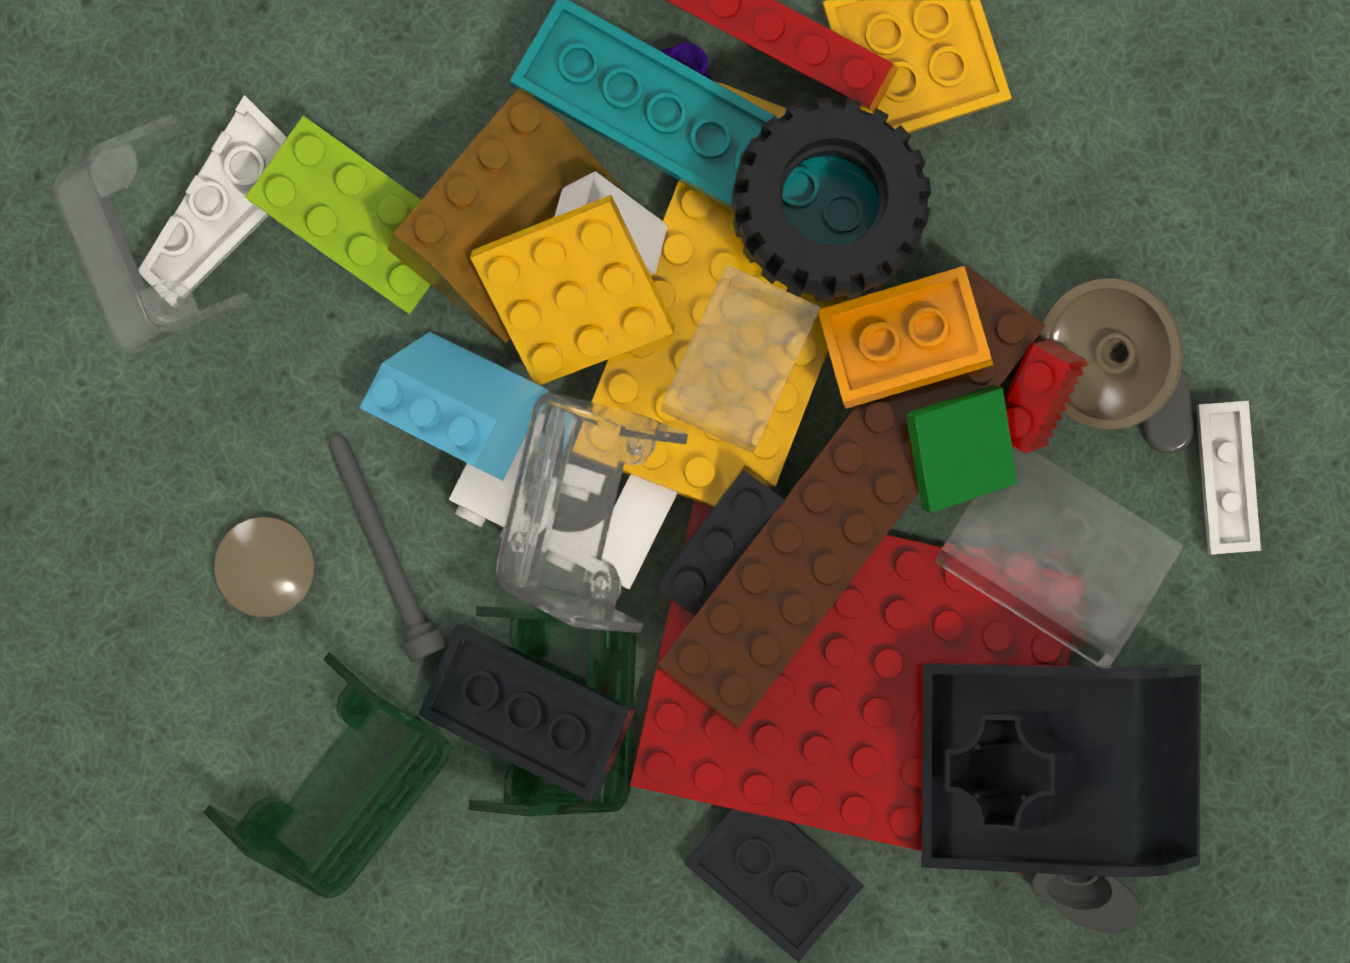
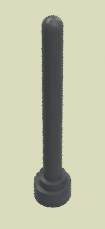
[329,434,447,663]

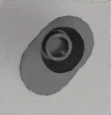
[1032,873,1140,932]

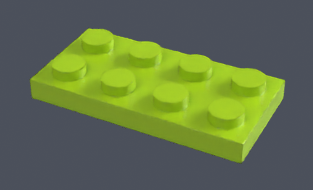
[244,116,430,314]

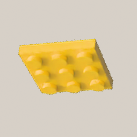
[822,0,1012,133]
[470,194,675,385]

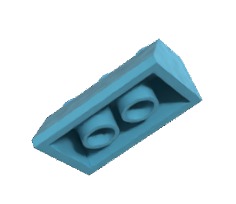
[359,332,549,481]

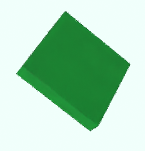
[906,385,1018,513]

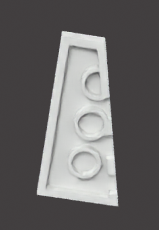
[137,95,287,308]

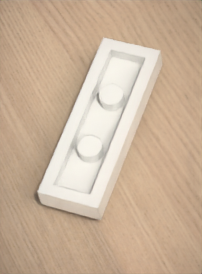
[1196,401,1261,555]

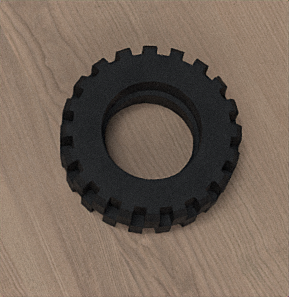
[731,97,931,302]

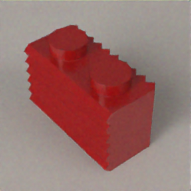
[1004,339,1088,453]

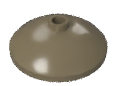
[1038,278,1184,430]

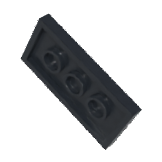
[418,624,636,803]

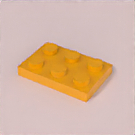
[817,266,993,409]

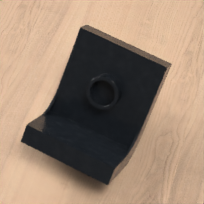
[921,663,1201,877]

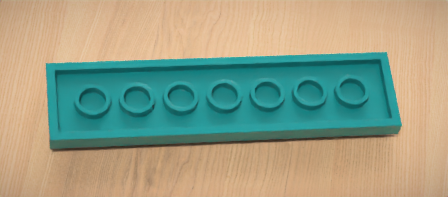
[510,0,878,246]

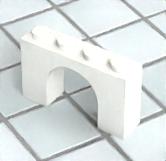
[449,410,677,594]

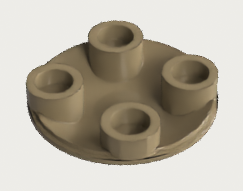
[214,517,314,617]

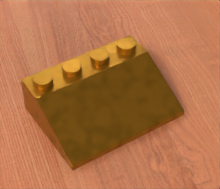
[388,88,629,345]

